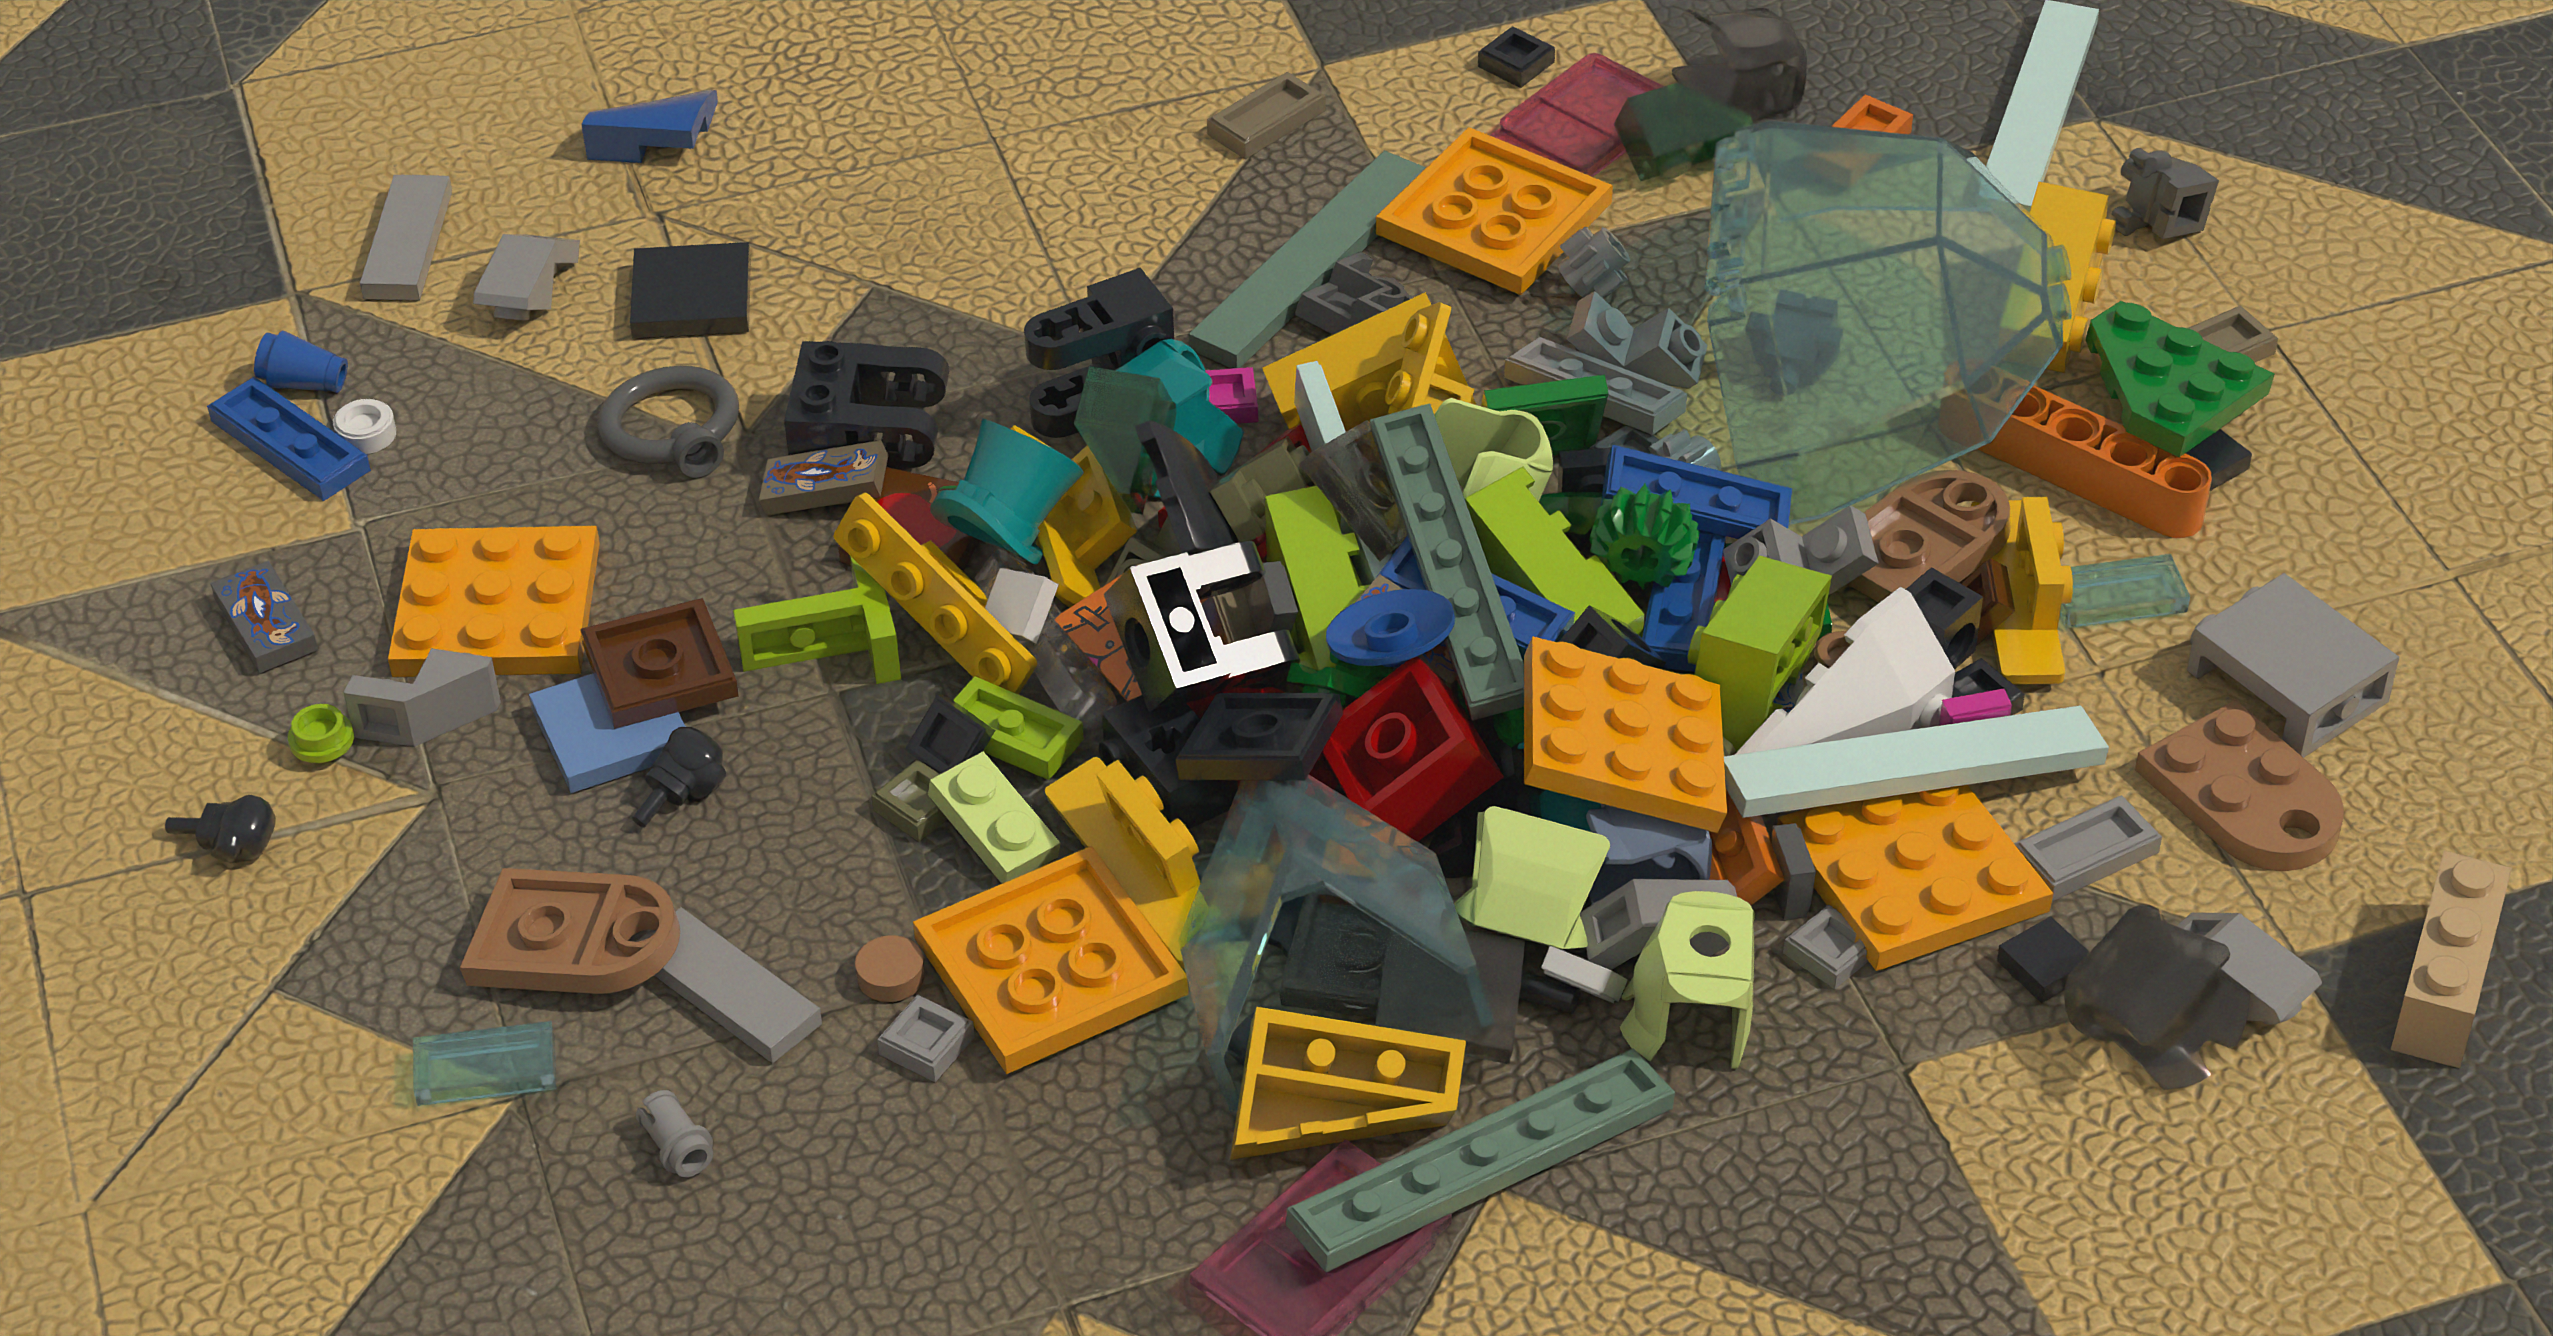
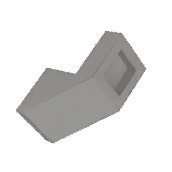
[473,234,580,320]
[1567,291,1708,388]
[1723,505,1879,595]
[343,648,501,747]
[1580,879,1737,970]
[2150,912,2322,1025]

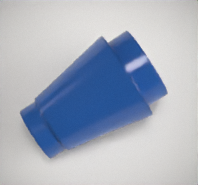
[254,330,348,393]

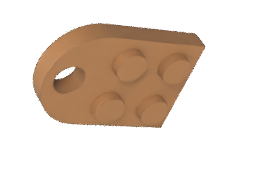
[1848,470,2011,603]
[2135,700,2344,871]
[460,868,680,994]

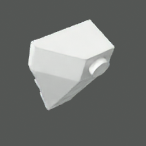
[1735,587,1955,755]

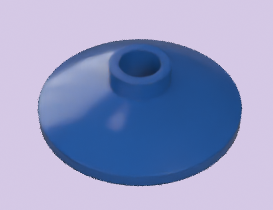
[1326,589,1455,667]

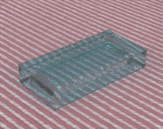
[2060,554,2190,628]
[413,1021,557,1106]

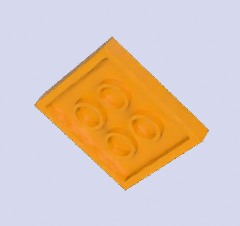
[1376,127,1613,295]
[388,526,600,677]
[1524,636,1727,833]
[1777,785,2054,971]
[913,846,1189,1074]

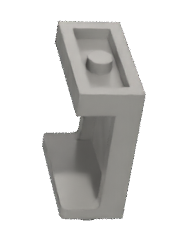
[2187,573,2399,758]

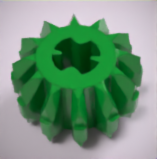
[1590,483,1699,591]

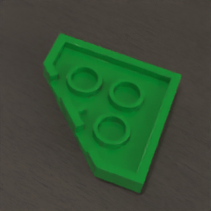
[2085,301,2275,457]

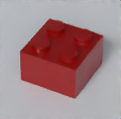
[1323,656,1504,856]

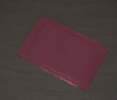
[1490,53,1686,177]
[1189,1139,1452,1336]

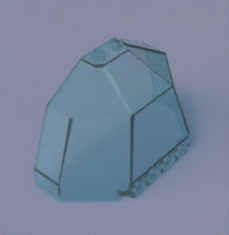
[1705,121,2072,525]

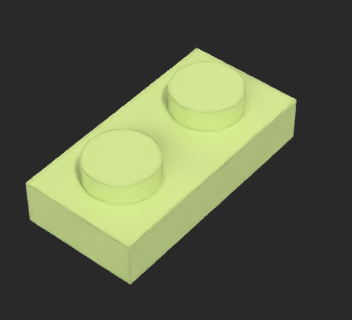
[928,751,1060,884]

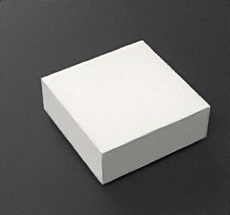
[985,568,1059,644]
[1541,946,1627,1003]

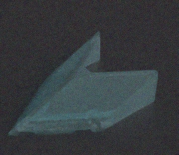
[1178,775,1495,1112]

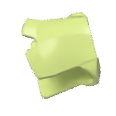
[1434,398,1553,502]
[1448,806,1610,950]
[1620,891,1755,1069]

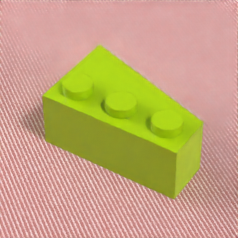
[1465,466,1644,638]
[1265,481,1393,709]
[1688,555,1832,752]

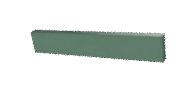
[1188,150,1426,368]
[1370,403,1524,721]
[1286,1048,1675,1272]

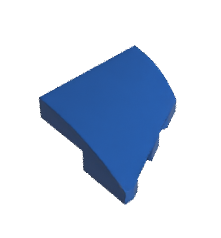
[581,90,718,163]

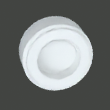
[333,399,396,454]

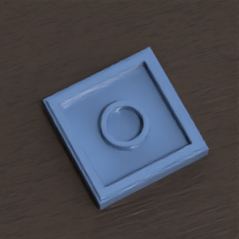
[529,674,686,793]

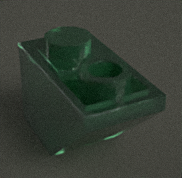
[1614,83,1754,182]
[1074,366,1176,515]

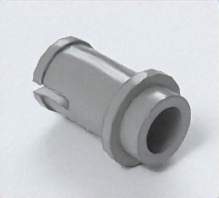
[636,1090,713,1177]

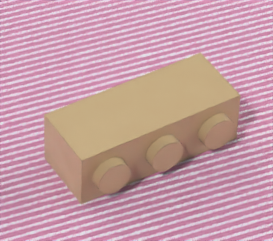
[2391,851,2512,1069]

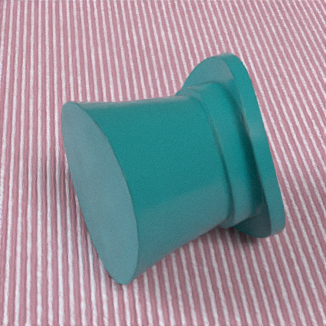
[930,419,1084,564]

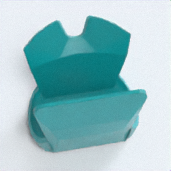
[1086,339,1244,498]

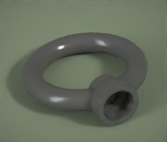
[597,366,739,478]

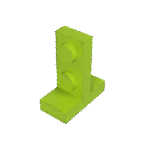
[733,556,901,684]

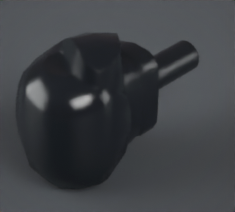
[632,727,726,828]
[165,795,276,863]

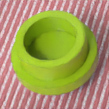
[288,704,354,763]

